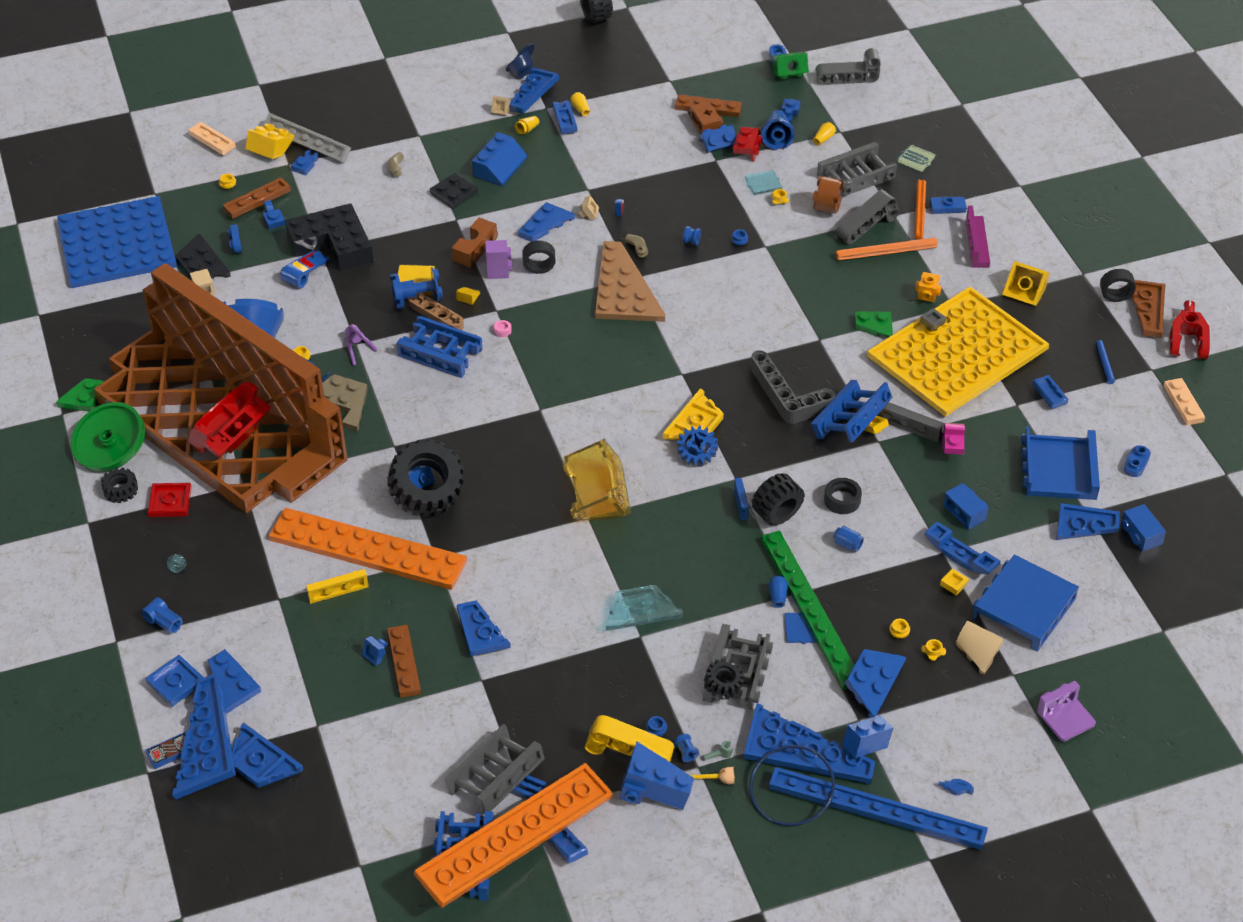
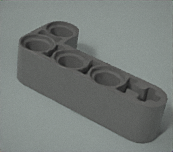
[815,48,881,85]
[836,190,899,244]

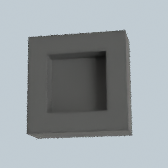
[920,308,947,331]

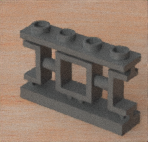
[703,624,773,710]

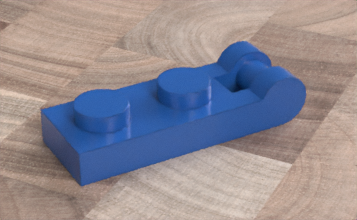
[552,100,577,134]

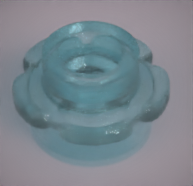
[167,554,187,573]

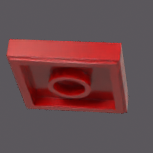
[148,483,192,517]

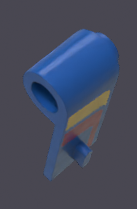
[280,251,330,288]

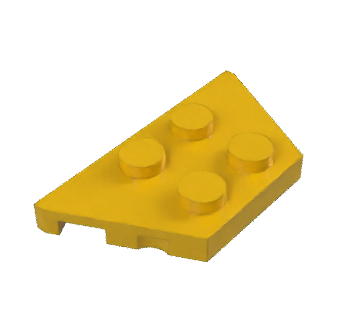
[663,389,724,441]

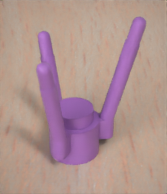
[344,324,377,366]

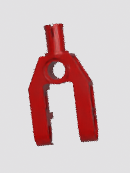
[1170,300,1210,360]

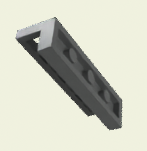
[877,402,944,442]

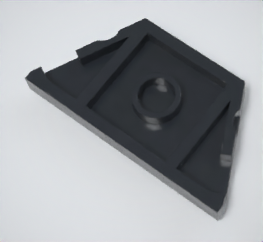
[175,234,231,279]

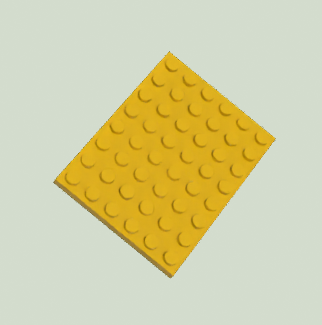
[867,286,1049,417]

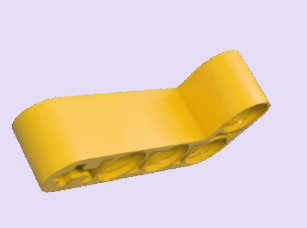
[585,715,674,762]

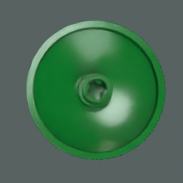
[71,402,145,472]

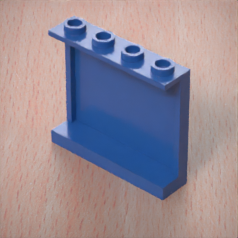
[1021,426,1100,500]
[972,554,1079,652]

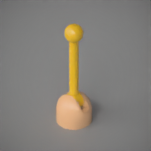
[687,767,734,784]

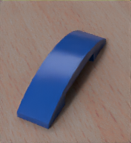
[924,522,1001,575]

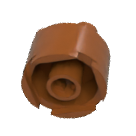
[813,176,844,214]

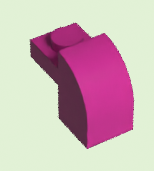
[942,423,965,455]

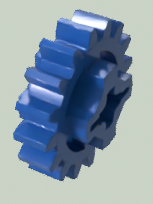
[677,425,718,466]

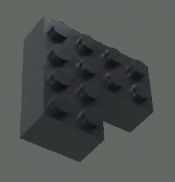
[285,203,374,271]

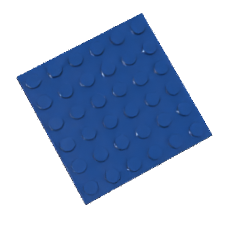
[57,196,177,288]

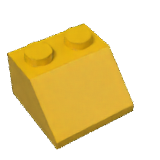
[1002,261,1051,306]

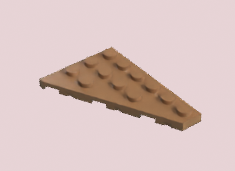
[595,241,665,322]

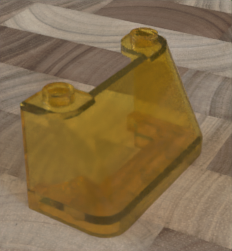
[563,438,631,521]

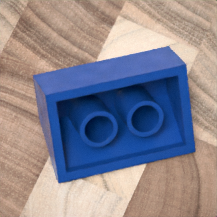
[472,132,527,186]

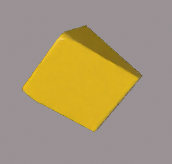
[456,287,480,305]

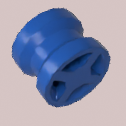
[683,226,701,246]

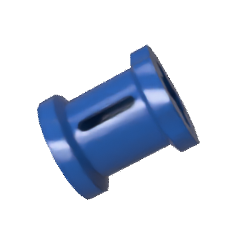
[673,734,700,762]

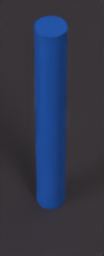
[1096,340,1115,384]

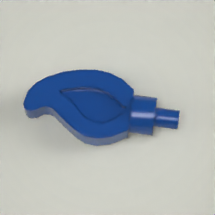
[938,779,974,795]

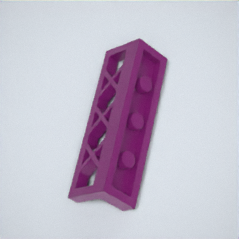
[965,205,990,268]

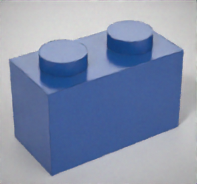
[943,483,989,530]
[1121,504,1166,552]
[842,715,893,758]

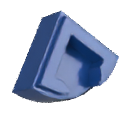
[615,199,624,216]

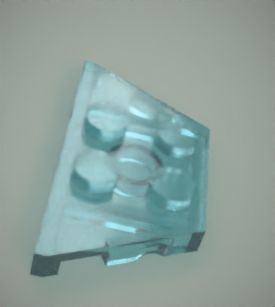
[605,585,683,631]

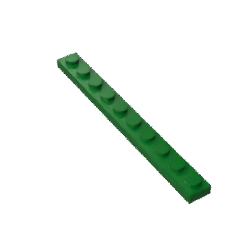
[761,530,854,690]

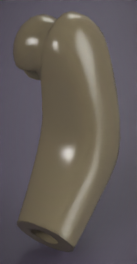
[388,152,404,177]
[625,234,648,258]

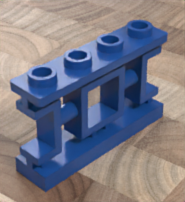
[396,316,483,378]
[432,811,494,900]

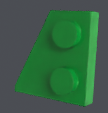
[854,311,893,338]
[56,378,103,412]

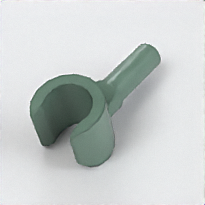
[703,741,734,760]

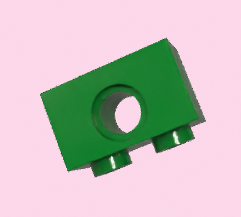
[772,52,809,79]

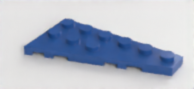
[172,673,236,799]
[744,703,875,784]

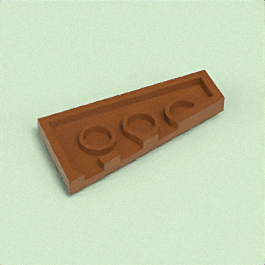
[1132,280,1166,338]

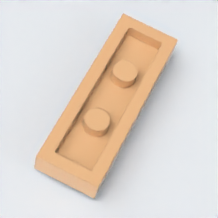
[189,122,235,155]
[1163,378,1205,426]

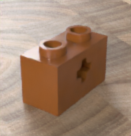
[690,101,723,134]

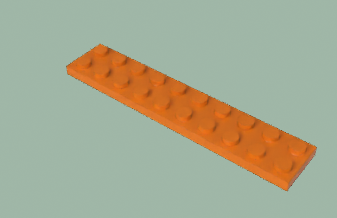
[269,507,467,590]
[414,763,613,908]

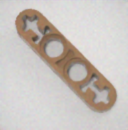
[408,293,464,330]

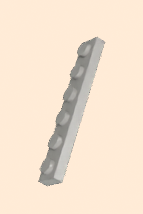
[263,113,351,163]

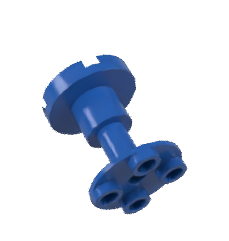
[390,267,443,310]

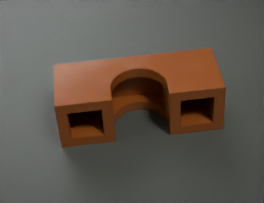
[452,217,498,268]

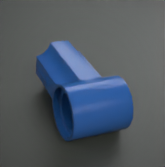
[141,597,183,633]

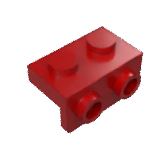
[733,127,763,161]

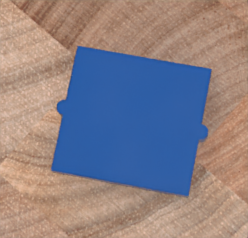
[785,612,817,644]

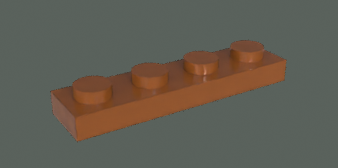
[675,95,742,118]
[223,177,291,219]
[387,625,421,698]

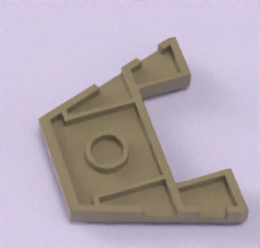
[322,374,368,432]

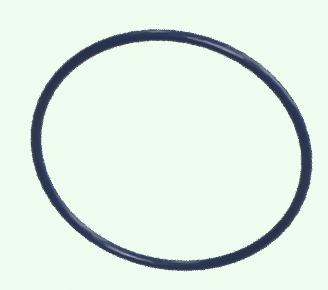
[749,745,835,826]

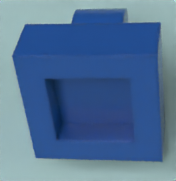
[362,636,388,666]

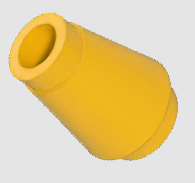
[570,92,590,117]
[515,116,539,135]
[813,122,836,146]

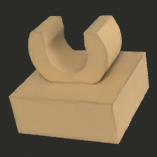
[491,96,510,115]
[578,196,599,221]

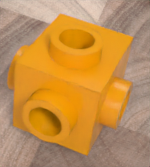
[915,272,942,302]

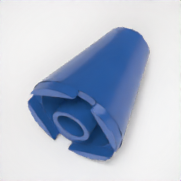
[761,110,795,150]

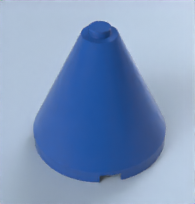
[223,299,284,338]

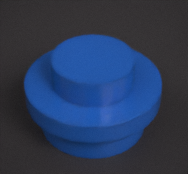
[731,229,748,245]
[646,716,667,737]

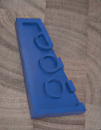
[509,68,559,114]

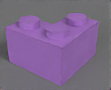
[486,240,512,279]

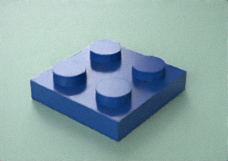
[146,655,204,707]

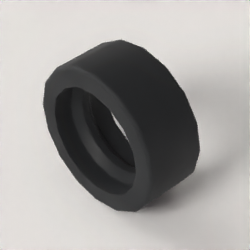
[522,240,556,274]
[1100,269,1136,302]
[824,478,862,514]

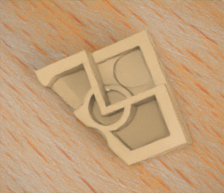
[956,621,1004,675]

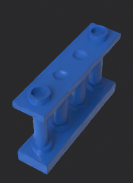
[811,380,893,442]

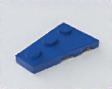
[518,202,575,242]
[1056,503,1120,540]
[457,600,511,656]
[208,649,261,714]

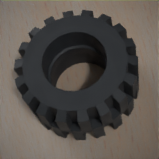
[580,0,613,23]
[751,473,805,526]

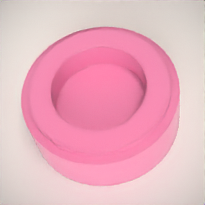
[493,320,512,337]

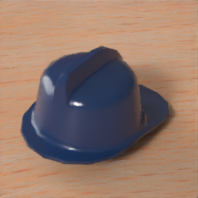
[505,44,535,79]

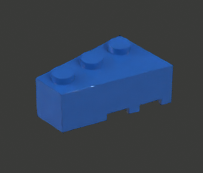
[621,741,694,810]

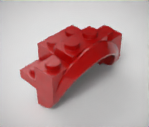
[188,381,271,459]

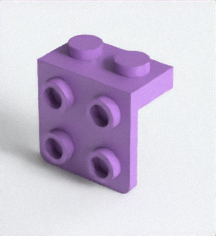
[1037,681,1096,741]

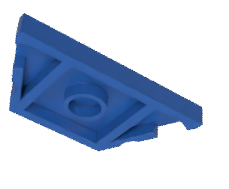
[845,649,906,718]
[232,723,303,788]

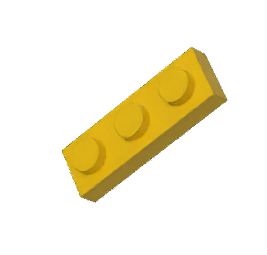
[306,569,369,604]

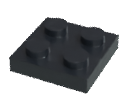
[430,173,478,209]

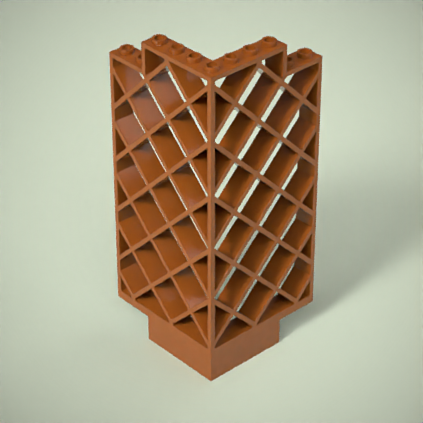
[94,263,348,514]

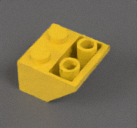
[245,123,294,159]

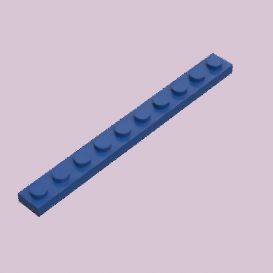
[769,767,988,850]

